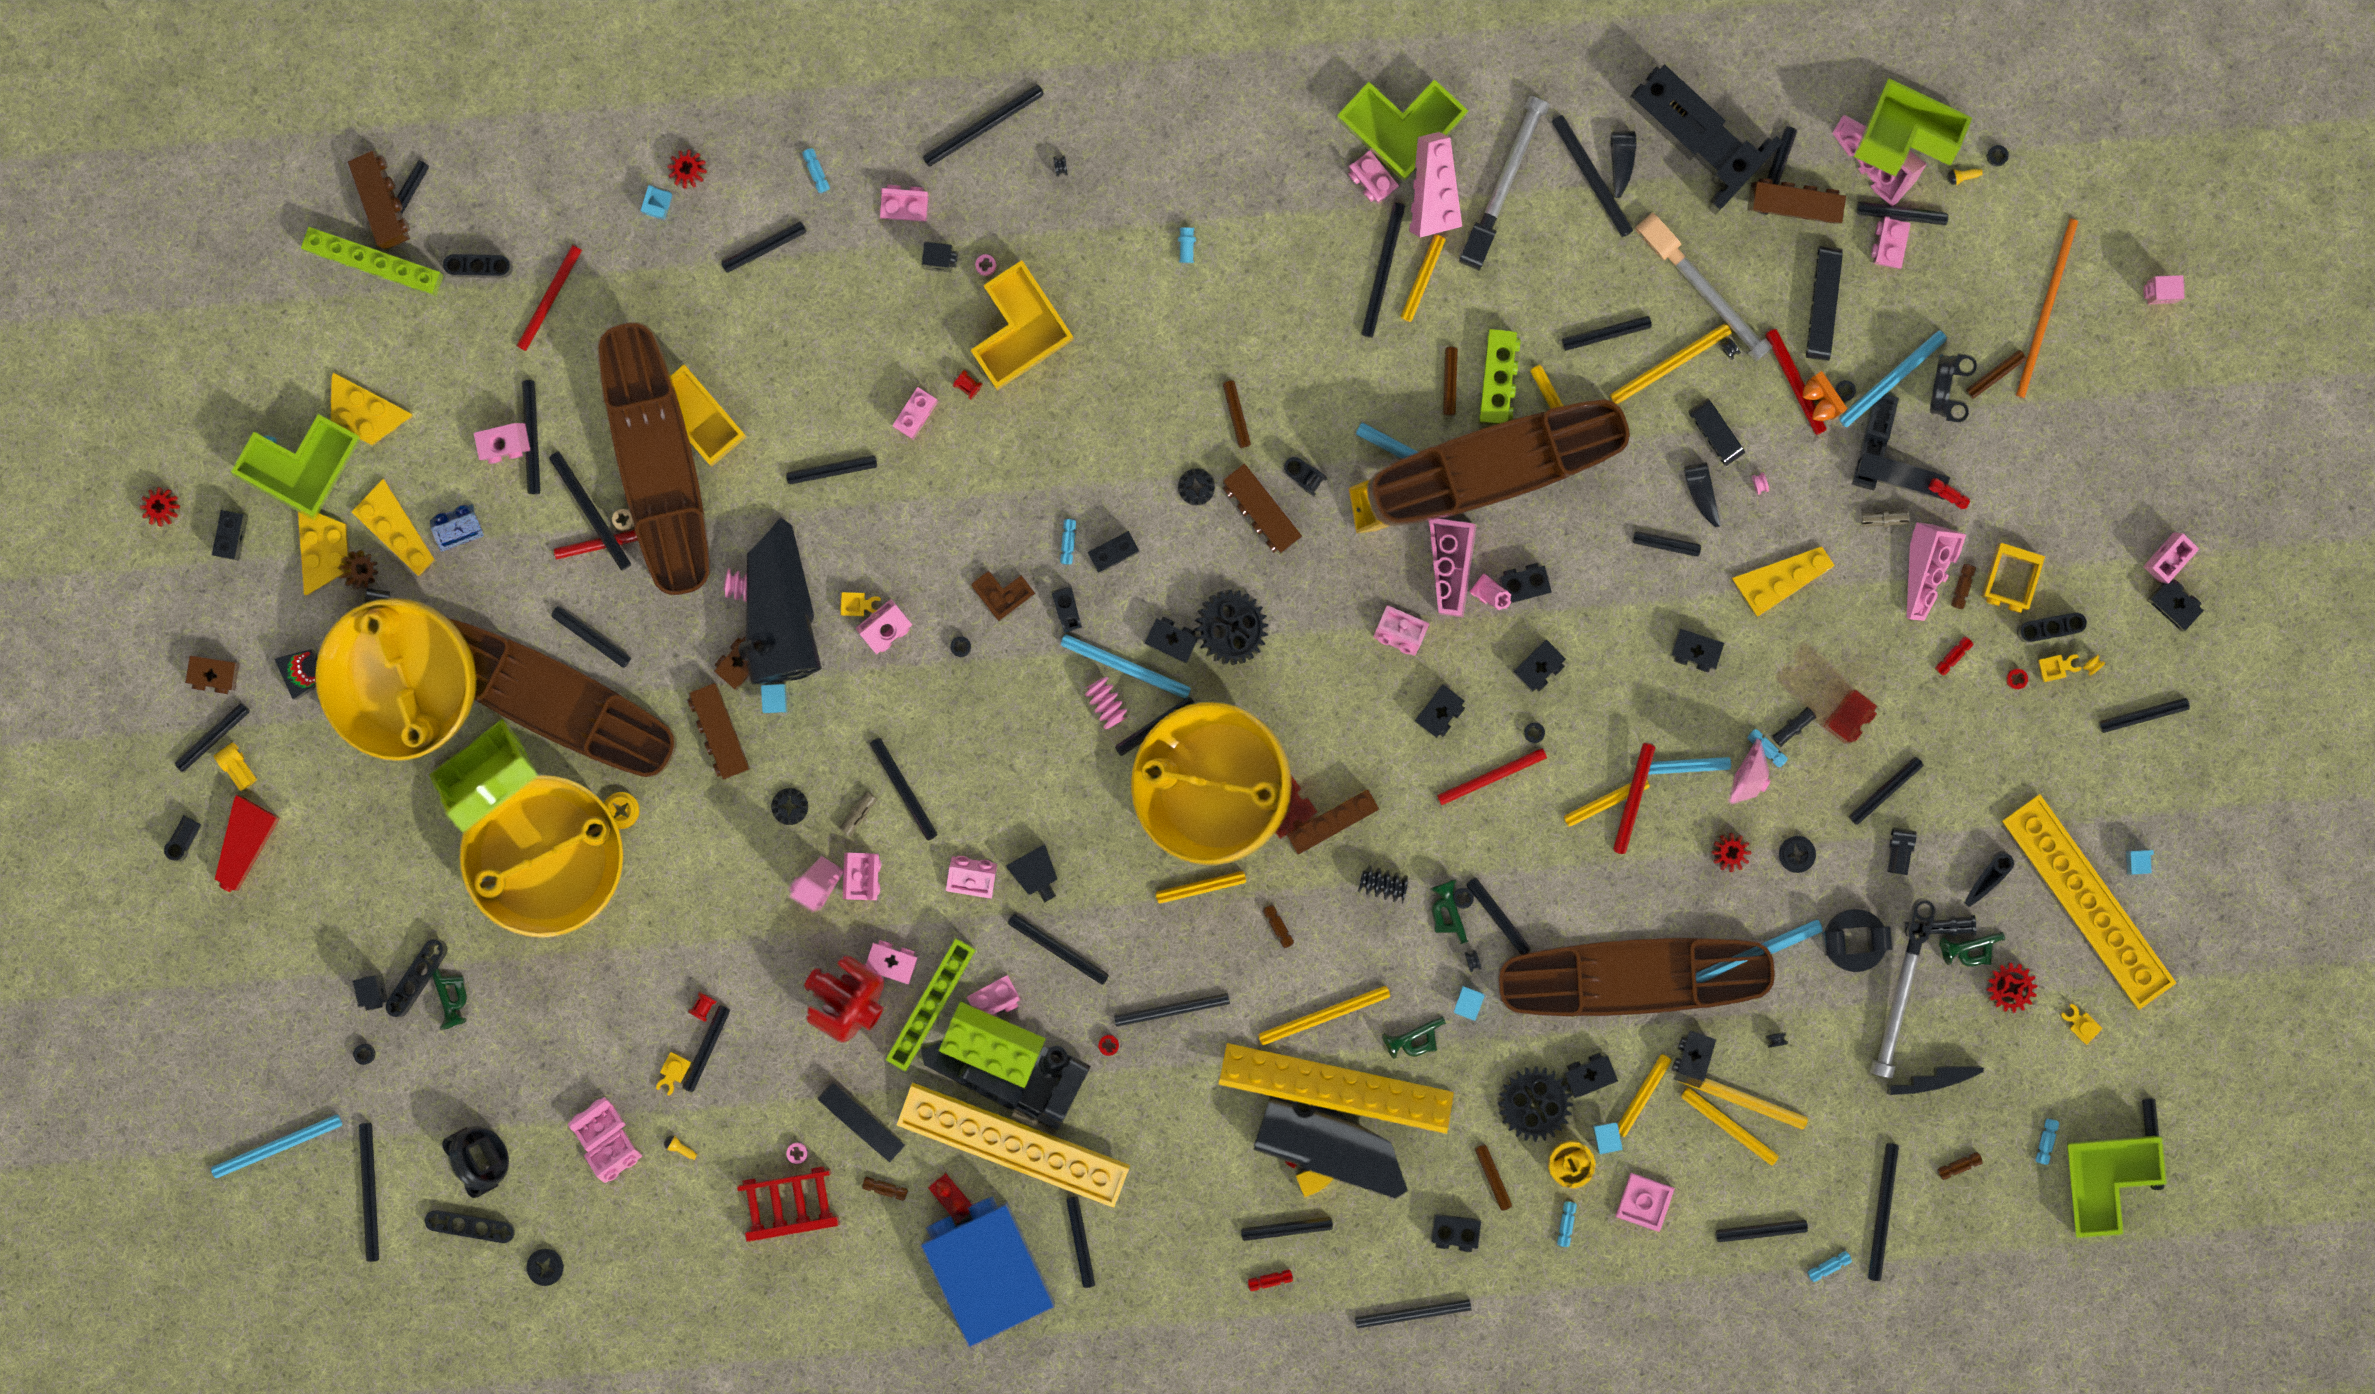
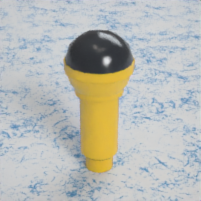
[1947,168,1983,185]
[664,1135,698,1160]

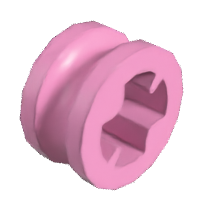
[975,254,996,276]
[1752,472,1769,495]
[786,1142,808,1164]

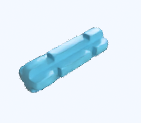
[802,148,830,193]
[1060,519,1076,565]
[1747,729,1788,768]
[2035,1119,2059,1165]
[1557,1201,1577,1247]
[1808,1251,1852,1282]

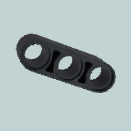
[443,254,513,278]
[1688,398,1745,466]
[2017,613,2087,643]

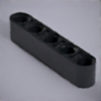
[1806,246,1843,361]

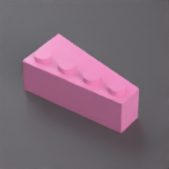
[1409,132,1462,237]
[1429,519,1477,618]
[789,856,844,911]

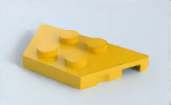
[331,373,413,446]
[298,512,349,596]

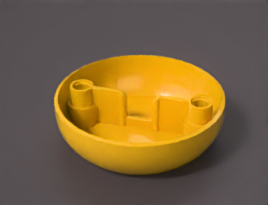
[316,598,476,760]
[1131,702,1291,865]
[460,775,624,938]

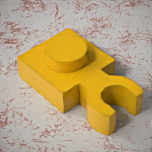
[840,592,881,616]
[2037,654,2081,683]
[2060,1004,2103,1045]
[656,1052,692,1096]

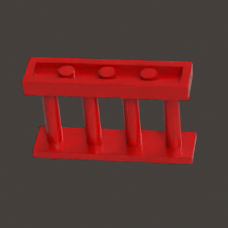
[737,1166,840,1242]

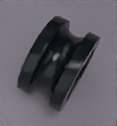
[1987,145,2009,167]
[1053,155,1068,177]
[1719,337,1741,360]
[1835,380,1856,402]
[950,636,971,657]
[1524,722,1545,743]
[1453,888,1474,909]
[1464,949,1482,972]
[1765,1032,1788,1048]
[353,1044,376,1065]

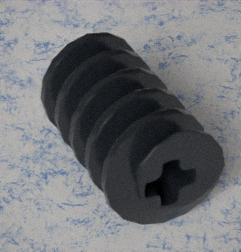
[1357,865,1408,904]

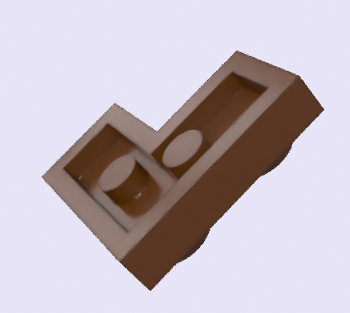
[970,571,1036,622]

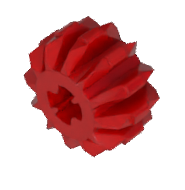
[667,149,707,189]
[140,487,181,527]
[1711,833,1751,872]

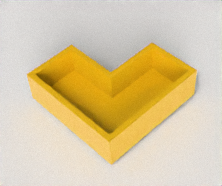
[970,260,1074,391]
[671,364,747,467]

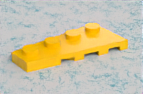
[352,479,435,576]
[1731,546,1835,617]

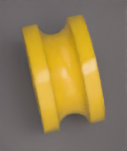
[2082,654,2105,676]

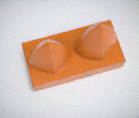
[1803,371,1848,421]

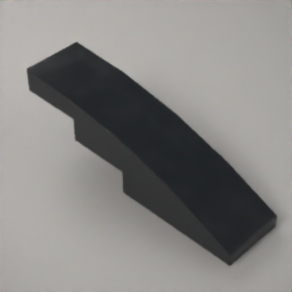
[1851,394,1899,491]
[1857,452,1950,500]
[1887,1066,1984,1095]
[817,1081,905,1162]

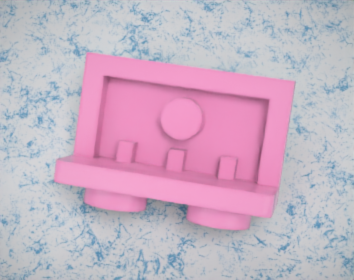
[843,852,881,900]
[567,1097,626,1152]

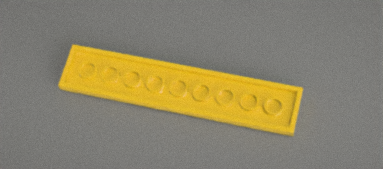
[2001,794,2176,1010]
[1218,1043,1454,1134]
[897,1082,1130,1208]

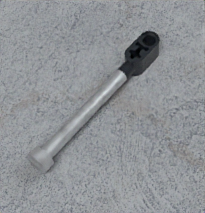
[1459,96,1550,271]
[1870,898,1935,1078]

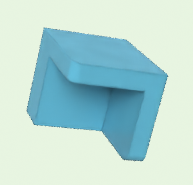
[641,185,672,220]
[761,684,787,713]
[2126,850,2154,875]
[1454,986,1485,1021]
[1593,1123,1623,1154]

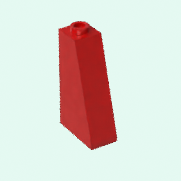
[214,795,280,893]

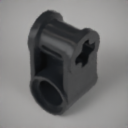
[1283,457,1327,497]

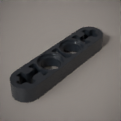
[385,939,448,1017]
[425,1210,515,1243]

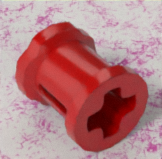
[953,370,983,400]
[688,992,717,1022]

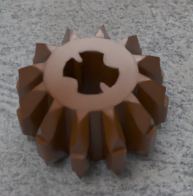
[338,550,379,590]

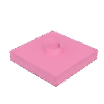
[1615,1172,1675,1232]

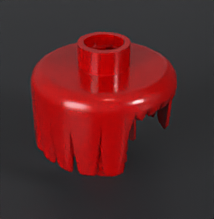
[804,956,884,1043]

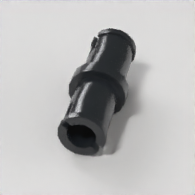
[1772,707,1817,747]

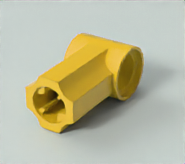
[213,742,258,791]

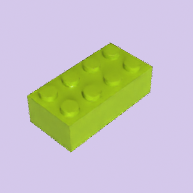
[939,1001,1046,1088]

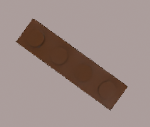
[347,151,410,250]
[1747,178,1846,224]
[1222,463,1302,554]
[687,683,751,780]
[1286,789,1380,855]

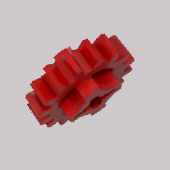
[1986,962,2038,1013]

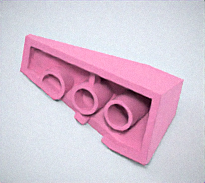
[1832,115,1927,206]
[1907,522,1966,621]
[1729,738,1771,804]

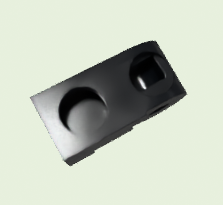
[1051,586,1082,633]

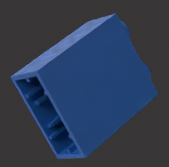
[921,1196,1055,1347]

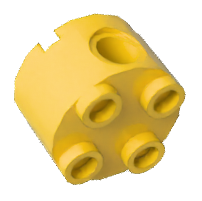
[1547,1140,1596,1189]

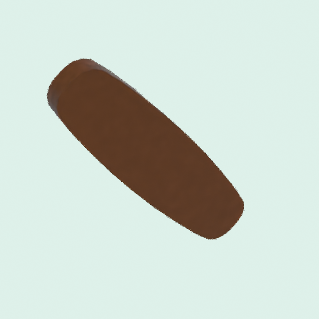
[598,322,710,595]
[1367,399,1630,527]
[448,618,677,777]
[1498,938,1775,1017]

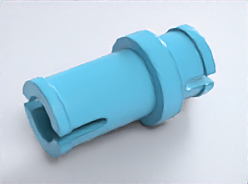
[1178,228,1196,263]

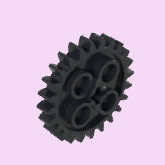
[1194,589,1269,665]
[1497,1066,1574,1142]

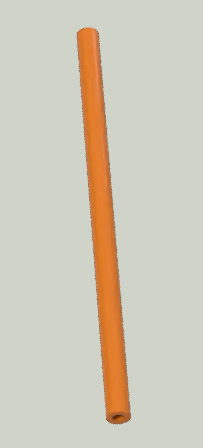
[2016,219,2079,398]

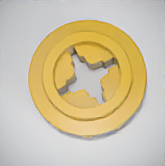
[604,792,640,829]

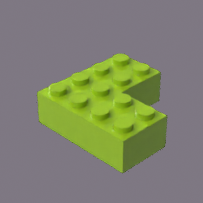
[1854,78,1972,177]
[1336,79,1468,182]
[231,414,360,521]
[2067,1135,2167,1238]

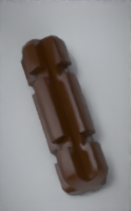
[1951,564,1976,609]
[1263,905,1294,948]
[1937,1152,1983,1180]
[862,1177,908,1201]

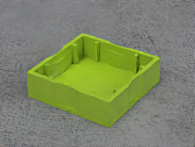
[428,719,538,832]

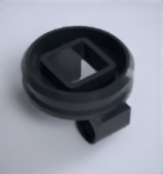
[1930,353,1977,423]
[1822,909,1893,972]
[442,1126,509,1198]

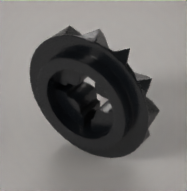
[1178,468,1215,506]
[771,788,808,825]
[1779,836,1816,873]
[526,1248,564,1286]

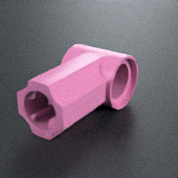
[1469,573,1511,610]

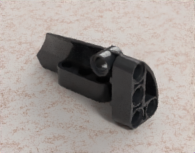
[738,517,822,684]
[921,1040,1091,1130]
[1253,1096,1408,1199]

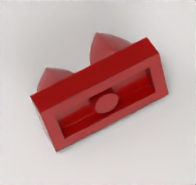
[928,1173,973,1224]

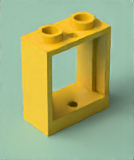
[1348,479,1389,534]
[1981,543,2045,613]

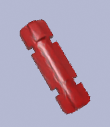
[1928,478,1970,509]
[1935,637,1974,676]
[1247,1269,1293,1292]

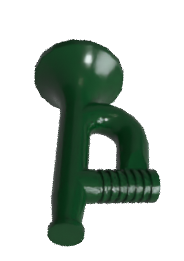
[1430,879,1469,944]
[1940,932,2005,967]
[433,968,467,1030]
[1382,1016,1446,1059]

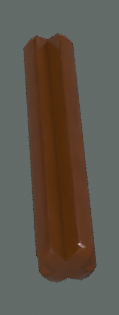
[1443,347,1458,416]
[1966,350,2027,399]
[1223,380,1251,448]
[1475,1144,1512,1211]

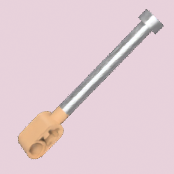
[1635,212,1773,362]

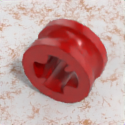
[2006,669,2028,690]
[1098,1035,1119,1056]

